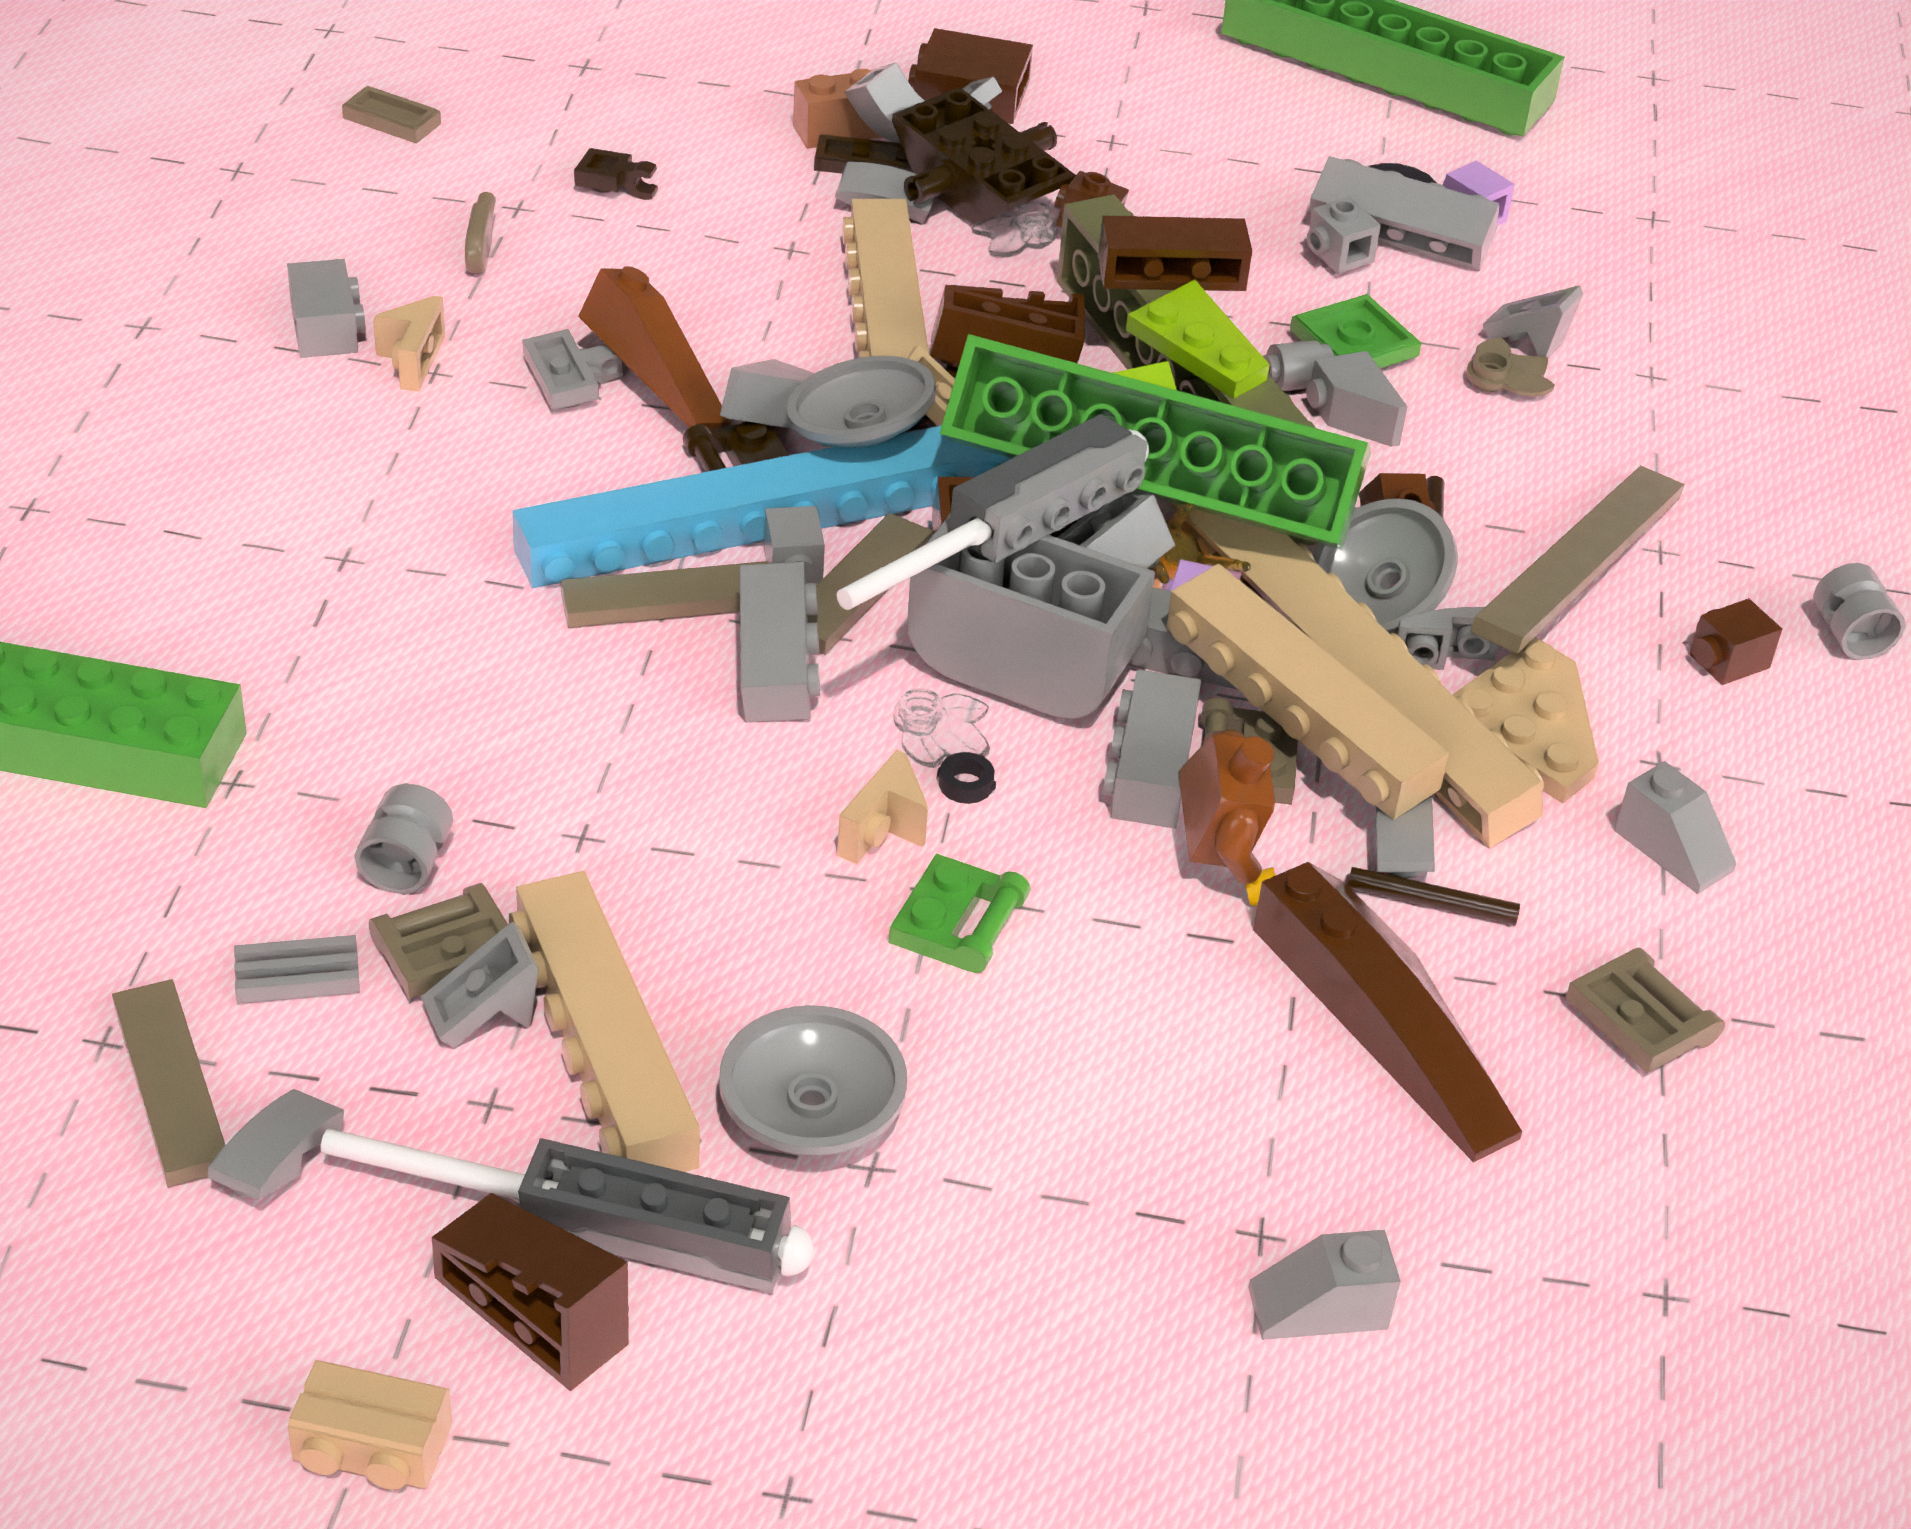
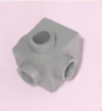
[1307,196,1381,274]

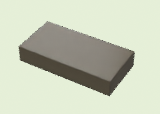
[342,85,441,144]

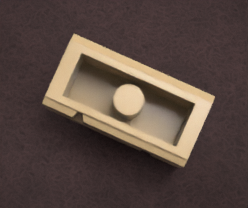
[288,1360,452,1490]

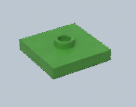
[1290,294,1422,368]

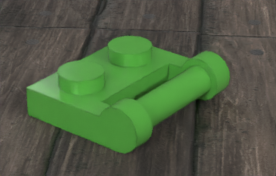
[889,853,1031,973]

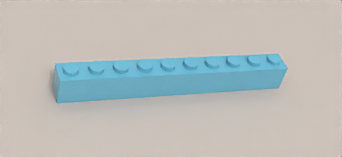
[512,425,1012,588]

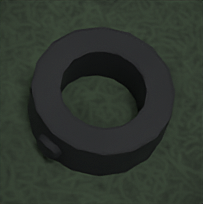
[937,752,996,804]

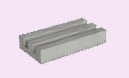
[234,935,360,1004]

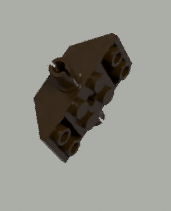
[892,87,1076,225]

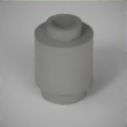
[1263,340,1334,391]

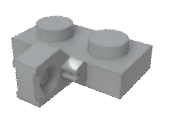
[522,329,623,410]

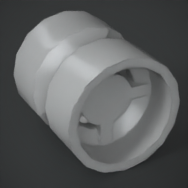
[1813,563,1906,660]
[354,783,454,894]

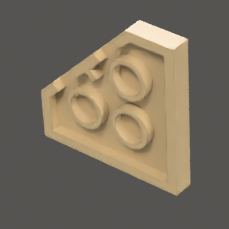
[1452,637,1599,804]

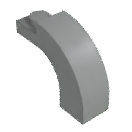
[844,62,1002,143]

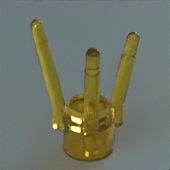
[1151,503,1251,584]

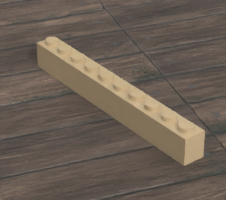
[1173,503,1544,849]

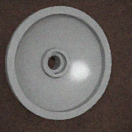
[786,356,937,448]
[1312,499,1458,634]
[719,1005,907,1155]

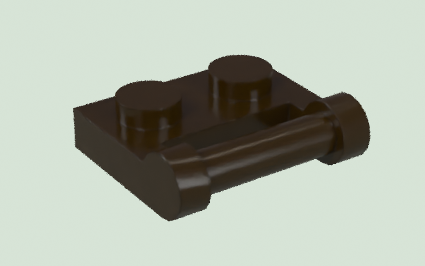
[682,421,789,472]

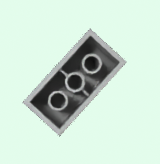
[907,513,1155,719]

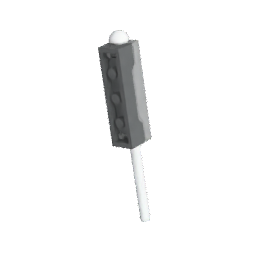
[837,414,1149,610]
[321,1128,814,1293]

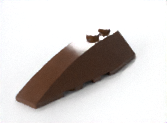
[1253,862,1523,1163]

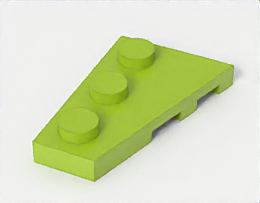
[1126,280,1270,399]

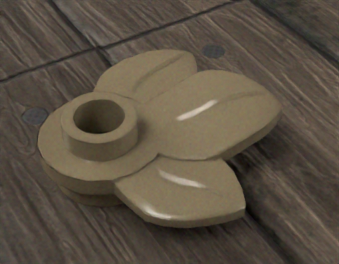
[1466,337,1555,396]

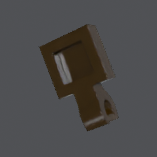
[574,148,658,200]

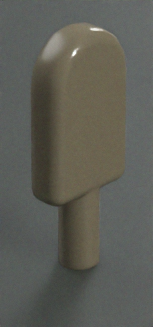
[465,192,496,274]

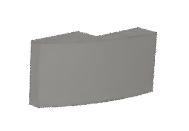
[835,162,934,224]
[1397,607,1498,670]
[1375,796,1435,878]
[208,1089,344,1200]

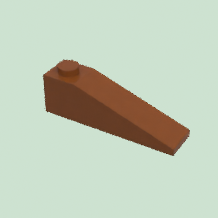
[578,266,731,430]

